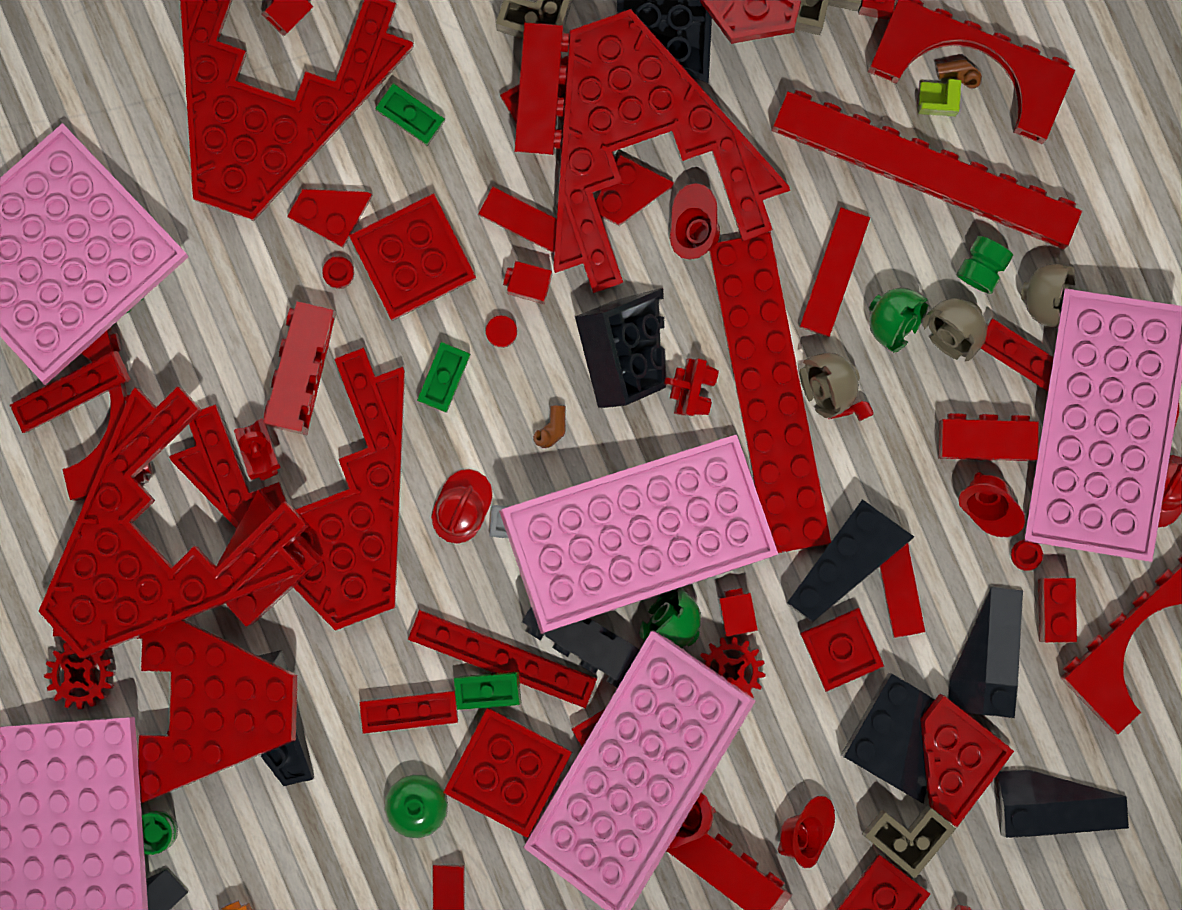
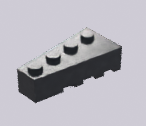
[787,499,914,623]
[522,606,640,688]

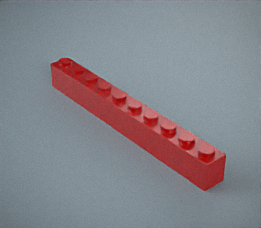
[772,90,1082,250]

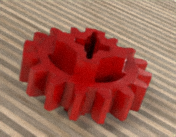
[700,637,766,698]
[44,643,116,710]

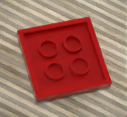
[349,193,477,321]
[443,708,573,838]

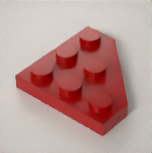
[921,694,1014,827]

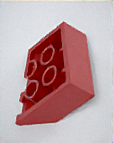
[216,489,323,627]

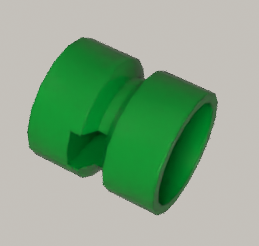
[956,235,1013,294]
[142,810,178,855]

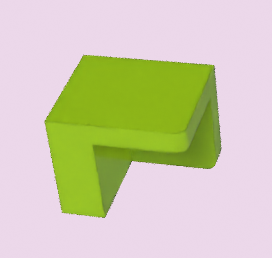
[918,79,962,117]

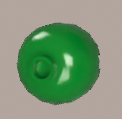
[869,288,929,353]
[639,588,701,648]
[384,774,448,839]

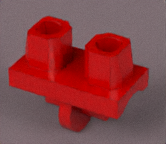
[663,358,719,416]
[234,418,281,480]

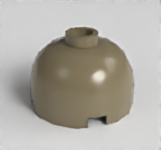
[1021,264,1076,328]
[923,298,987,361]
[799,353,860,418]

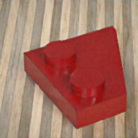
[596,155,674,226]

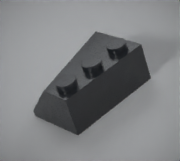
[616,0,712,83]
[575,288,666,408]
[841,673,935,804]

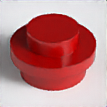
[1011,539,1043,571]

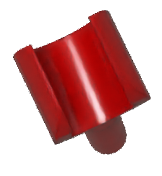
[828,401,874,422]

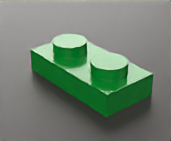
[375,83,446,146]
[417,342,471,413]
[454,672,522,710]

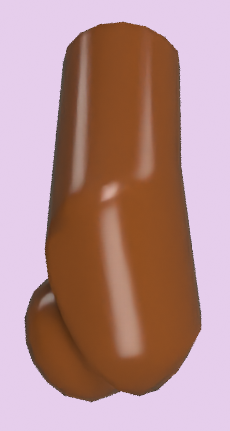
[936,59,982,89]
[533,406,566,448]

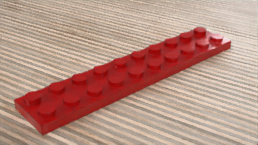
[709,232,831,553]

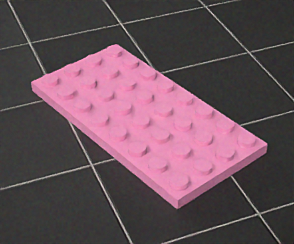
[1024,289,1182,562]
[499,434,778,634]
[523,631,756,910]

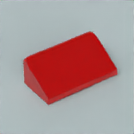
[433,865,465,910]

